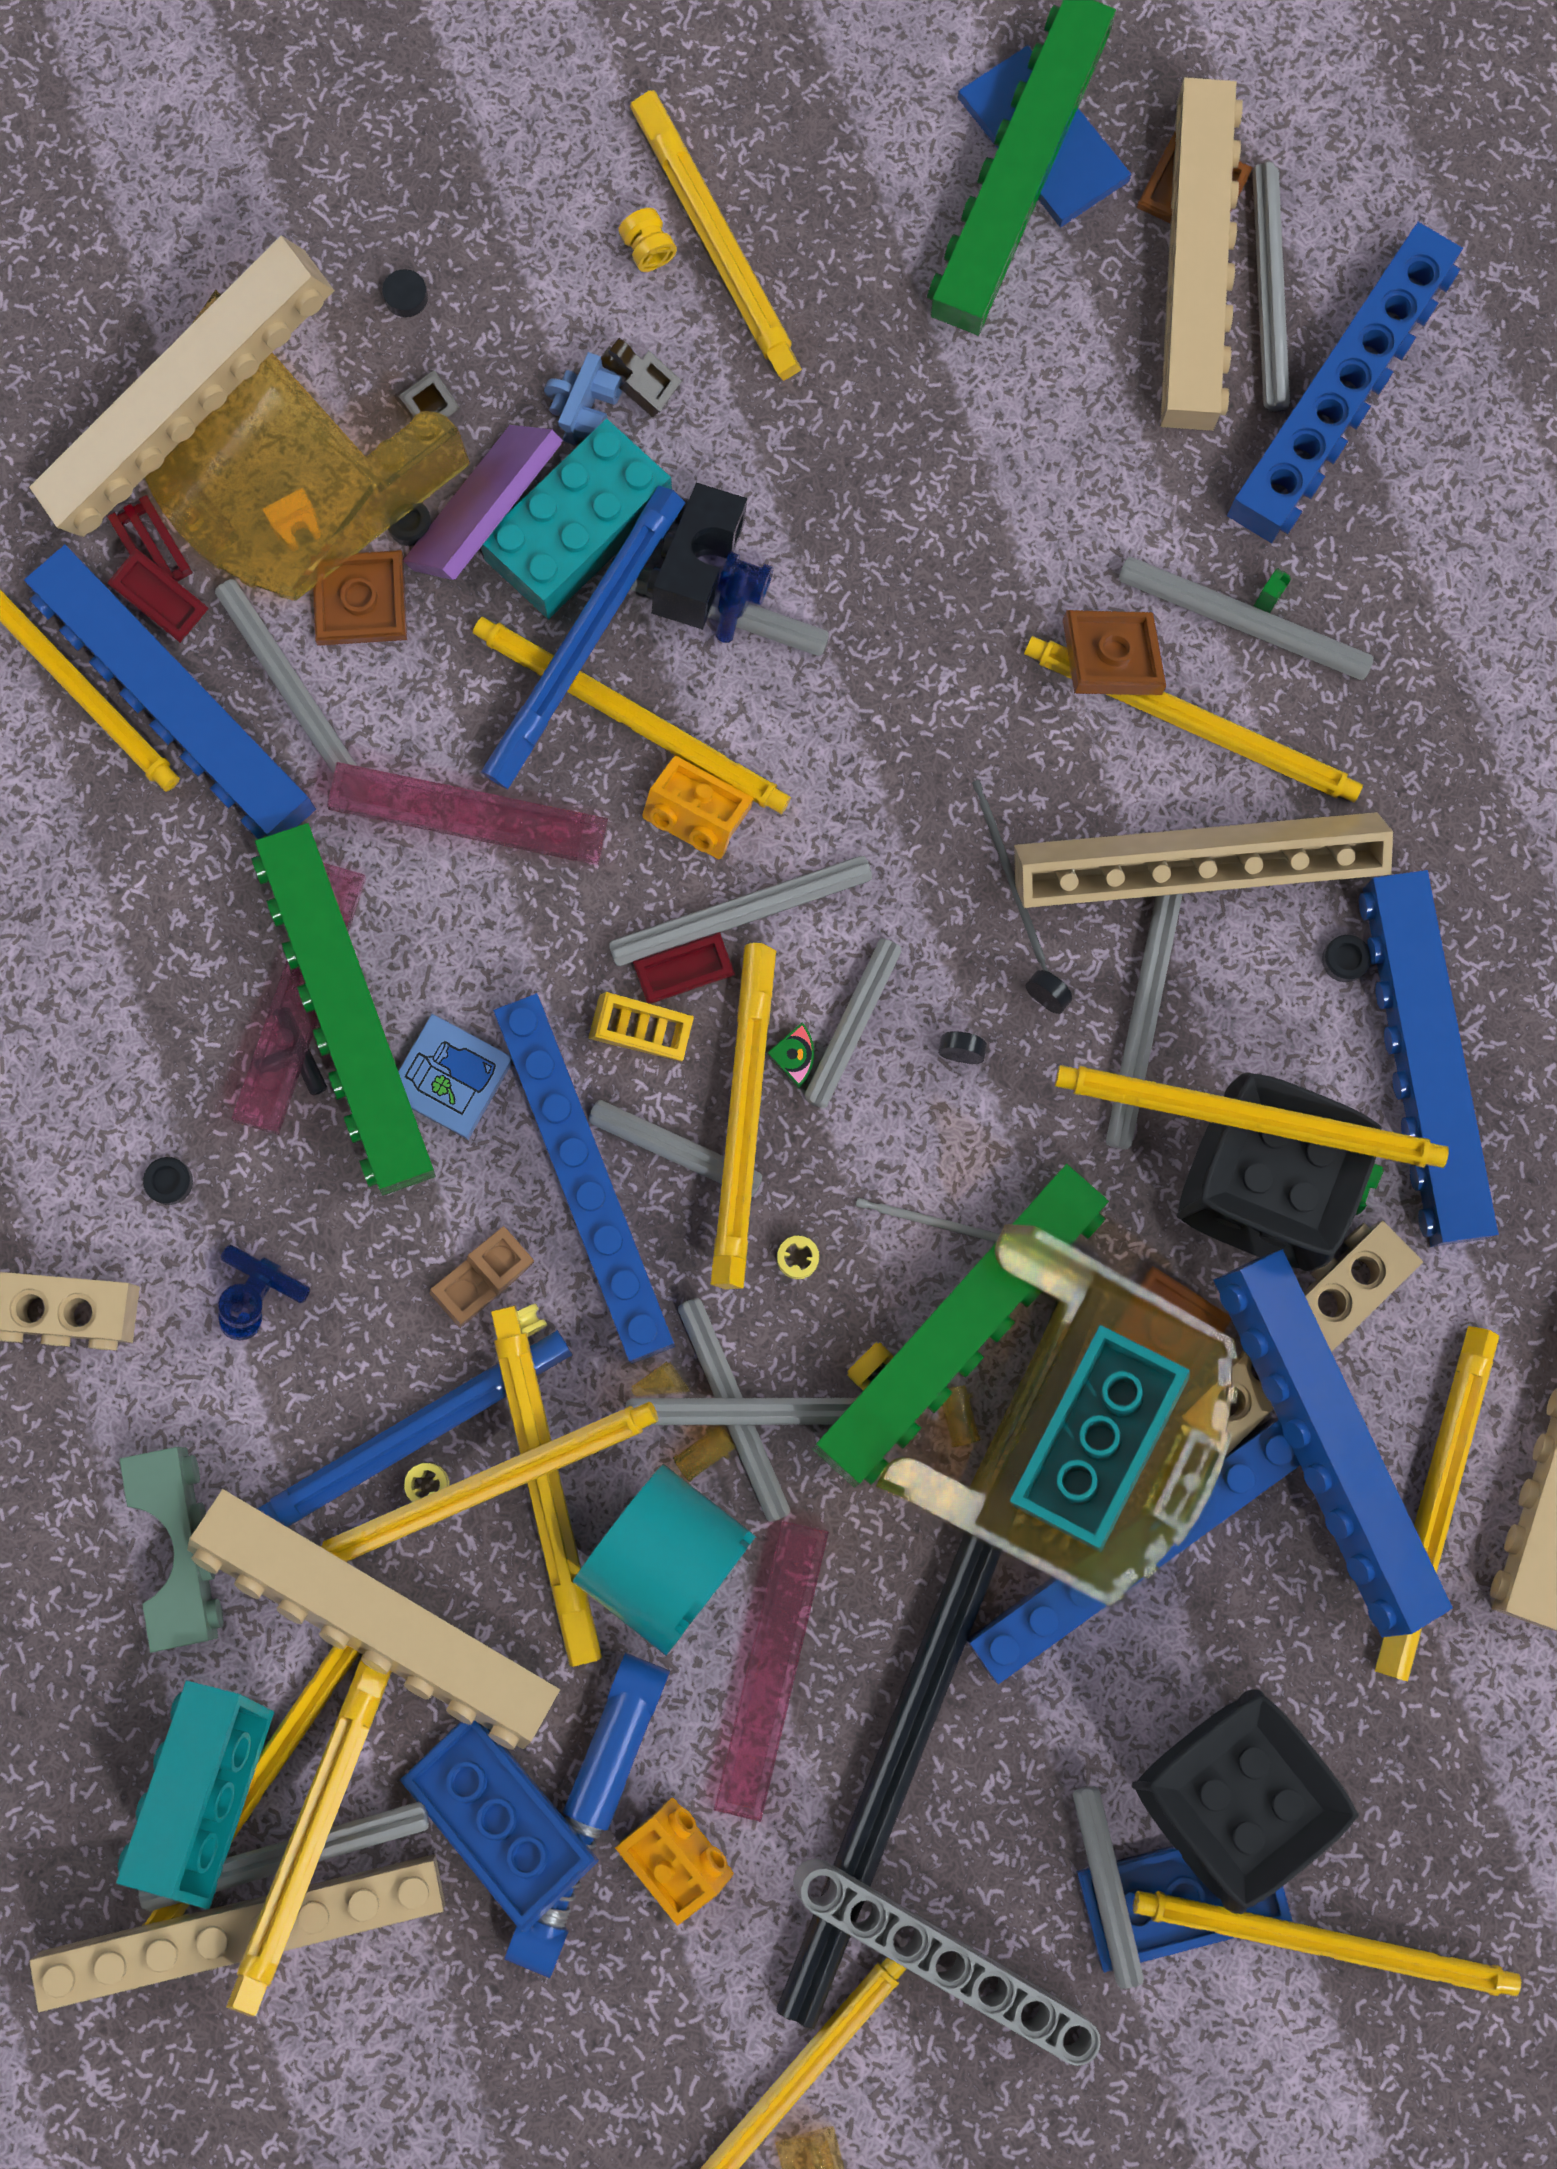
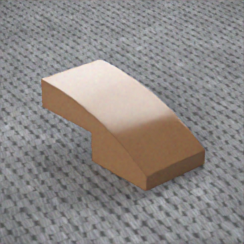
[429,1226,535,1328]

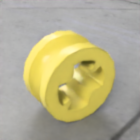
[777,1236,819,1279]
[517,1304,547,1337]
[404,1463,450,1502]

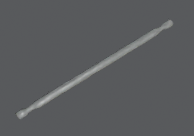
[856,1198,1075,1262]

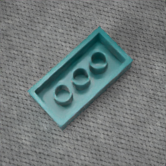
[481,418,672,620]
[1010,1325,1190,1553]
[116,1680,274,1910]

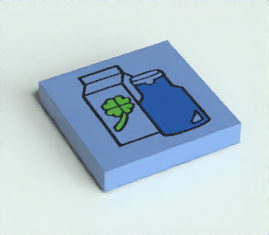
[398,1014,513,1140]

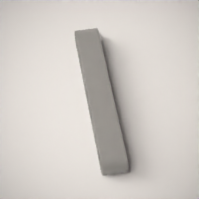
[793,1858,1101,2066]

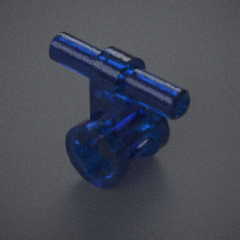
[716,552,774,643]
[218,1245,311,1341]

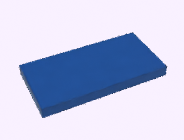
[958,45,1131,228]
[400,1721,599,1932]
[1076,1846,1293,1972]

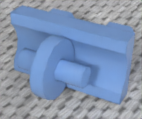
[544,352,623,446]

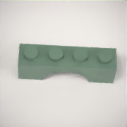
[119,1447,223,1653]

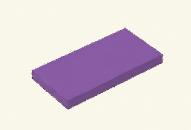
[403,425,563,580]

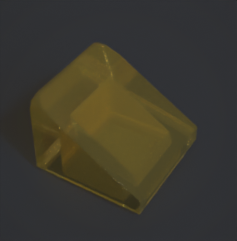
[631,1362,691,1398]
[775,2126,845,2169]

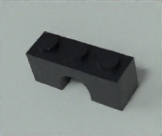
[647,482,748,630]

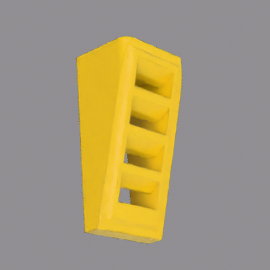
[589,992,694,1061]

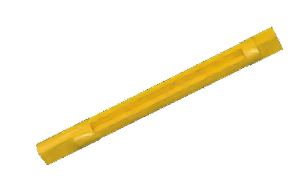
[630,90,802,381]
[710,943,776,1290]
[491,1305,602,1667]
[1375,1326,1499,1682]
[226,1655,392,2016]

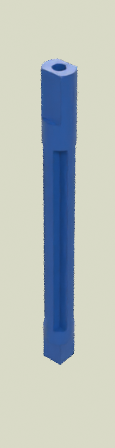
[481,485,685,789]
[257,1330,573,1527]

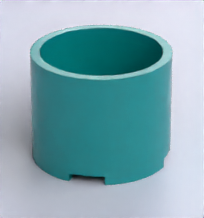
[573,1464,756,1656]

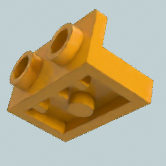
[642,755,754,859]
[615,1798,734,1926]

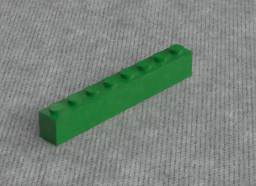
[927,0,1116,336]
[251,823,436,1196]
[812,1164,1109,1488]

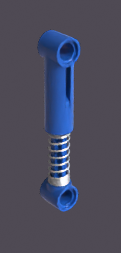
[504,1652,670,1978]

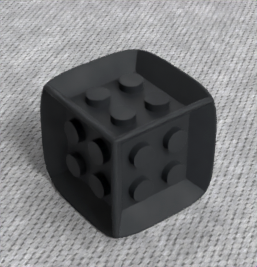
[1176,1072,1382,1271]
[1131,1689,1359,1914]

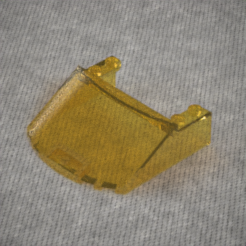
[145,289,470,601]
[876,1224,1238,1606]

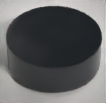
[382,269,428,317]
[386,499,432,546]
[1322,935,1371,982]
[1025,970,1072,1014]
[938,1031,987,1064]
[143,1157,193,1205]

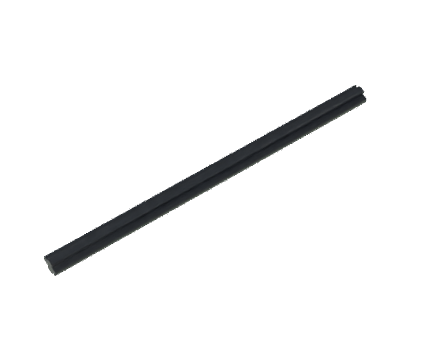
[776,1278,1104,2029]

